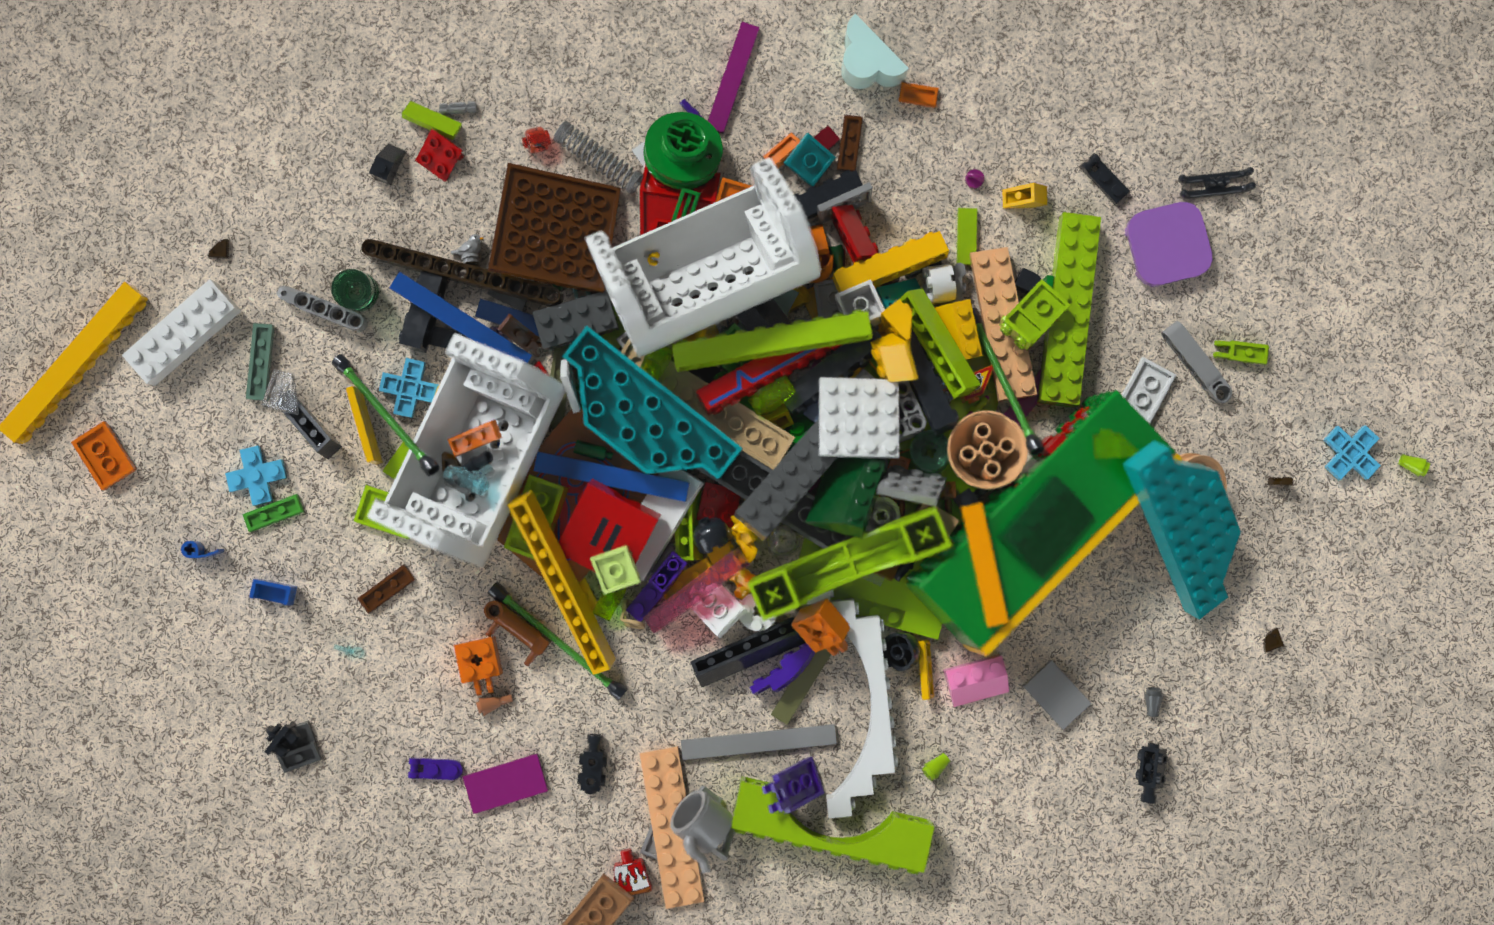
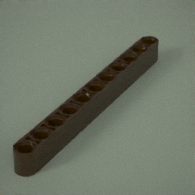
[361,239,564,307]

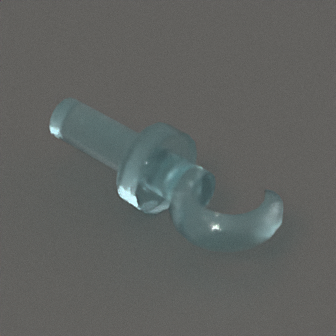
[333,644,364,658]

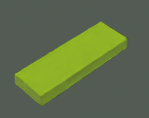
[401,101,462,140]
[956,208,977,266]

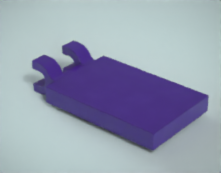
[762,756,824,814]

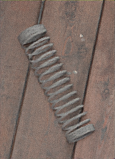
[553,121,643,194]

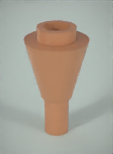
[476,694,513,716]

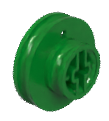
[643,112,723,189]

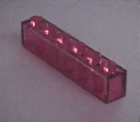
[643,549,750,633]

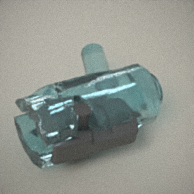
[443,463,493,495]

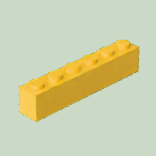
[833,231,949,293]

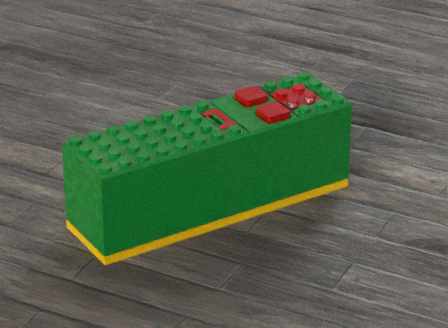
[905,390,1183,657]

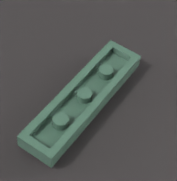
[246,323,275,401]

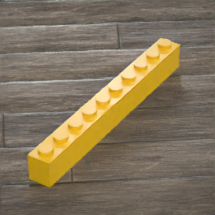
[0,282,148,444]
[508,490,616,675]

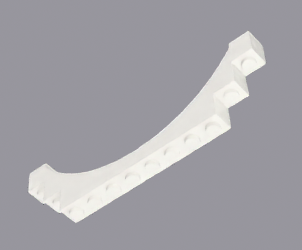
[807,589,898,818]

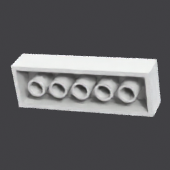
[122,279,241,386]

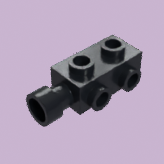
[577,734,607,794]
[1135,743,1168,804]

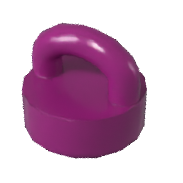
[965,169,985,189]

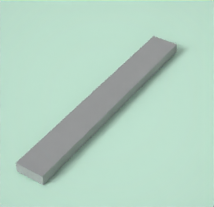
[681,724,837,760]

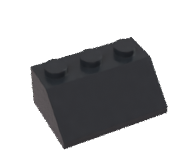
[736,298,792,331]

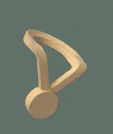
[620,599,645,629]

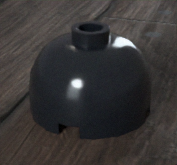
[693,517,732,554]
[883,632,921,672]

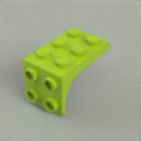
[999,279,1071,351]

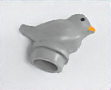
[451,234,483,266]

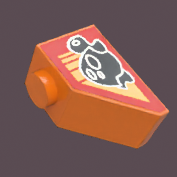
[960,365,993,404]

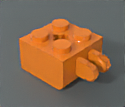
[791,598,850,656]
[454,636,503,696]

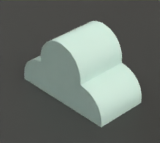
[841,13,909,89]

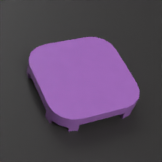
[1125,202,1212,287]

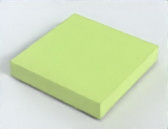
[590,545,642,595]

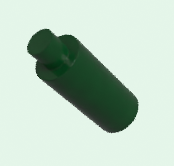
[573,440,613,461]

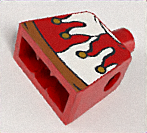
[614,849,652,895]

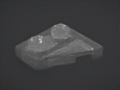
[261,369,299,415]

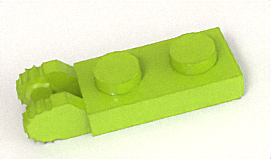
[1213,340,1269,365]

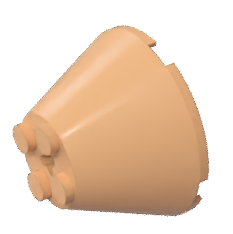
[947,411,1028,489]

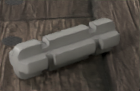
[439,101,477,115]

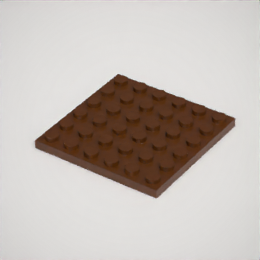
[488,163,621,293]

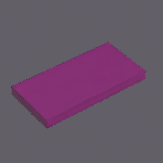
[463,753,549,814]

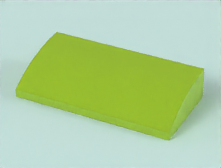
[504,474,569,560]

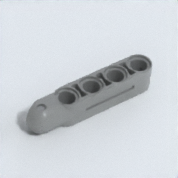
[276,286,368,332]
[1161,321,1232,404]

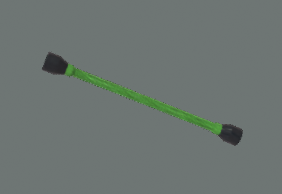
[972,308,1045,456]
[332,354,440,476]
[487,582,628,701]

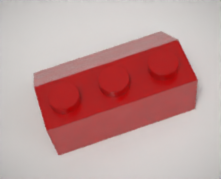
[832,205,879,264]

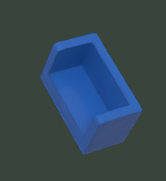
[249,579,297,606]

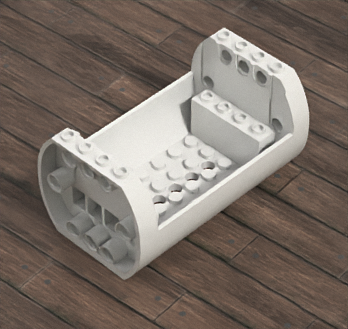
[585,158,820,358]
[367,334,565,568]

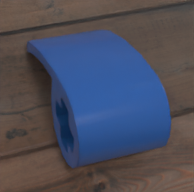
[181,541,224,558]

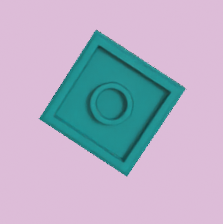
[784,133,836,186]

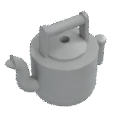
[670,786,736,873]

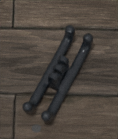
[1178,167,1256,199]

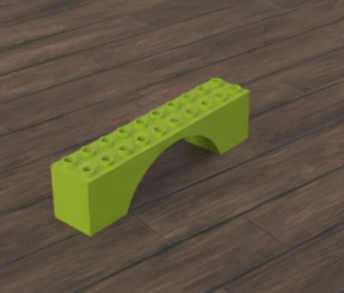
[748,506,952,621]
[731,776,935,875]

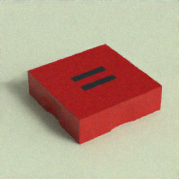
[558,479,662,573]

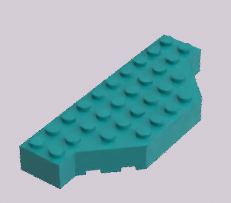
[562,326,743,480]
[1123,441,1241,620]

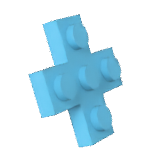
[379,358,439,418]
[1323,425,1381,480]
[225,445,287,506]

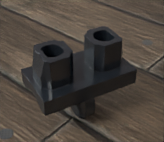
[264,721,301,758]

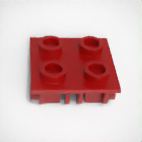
[415,129,464,182]
[696,482,740,528]

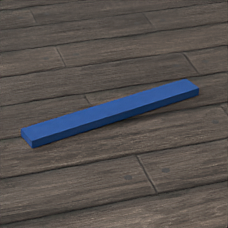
[389,272,532,363]
[534,452,690,502]

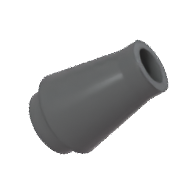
[1144,687,1164,717]

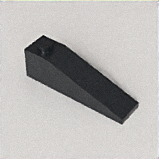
[275,390,342,460]

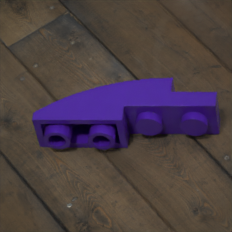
[626,551,688,622]
[749,643,815,695]

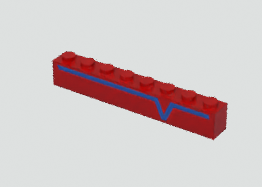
[696,344,843,416]

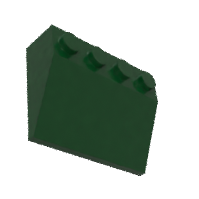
[806,457,886,539]
[997,476,1094,577]

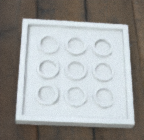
[819,377,899,458]

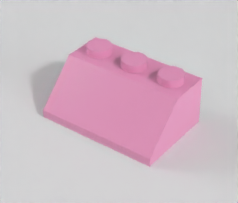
[943,654,1009,707]

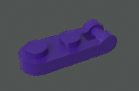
[408,757,463,780]

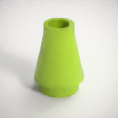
[1398,454,1430,477]
[921,753,951,781]

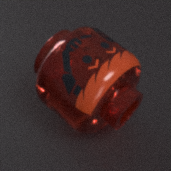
[522,126,551,154]

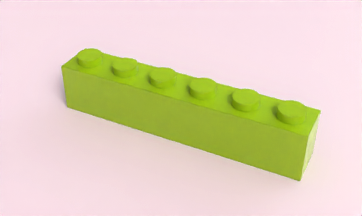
[900,288,981,399]

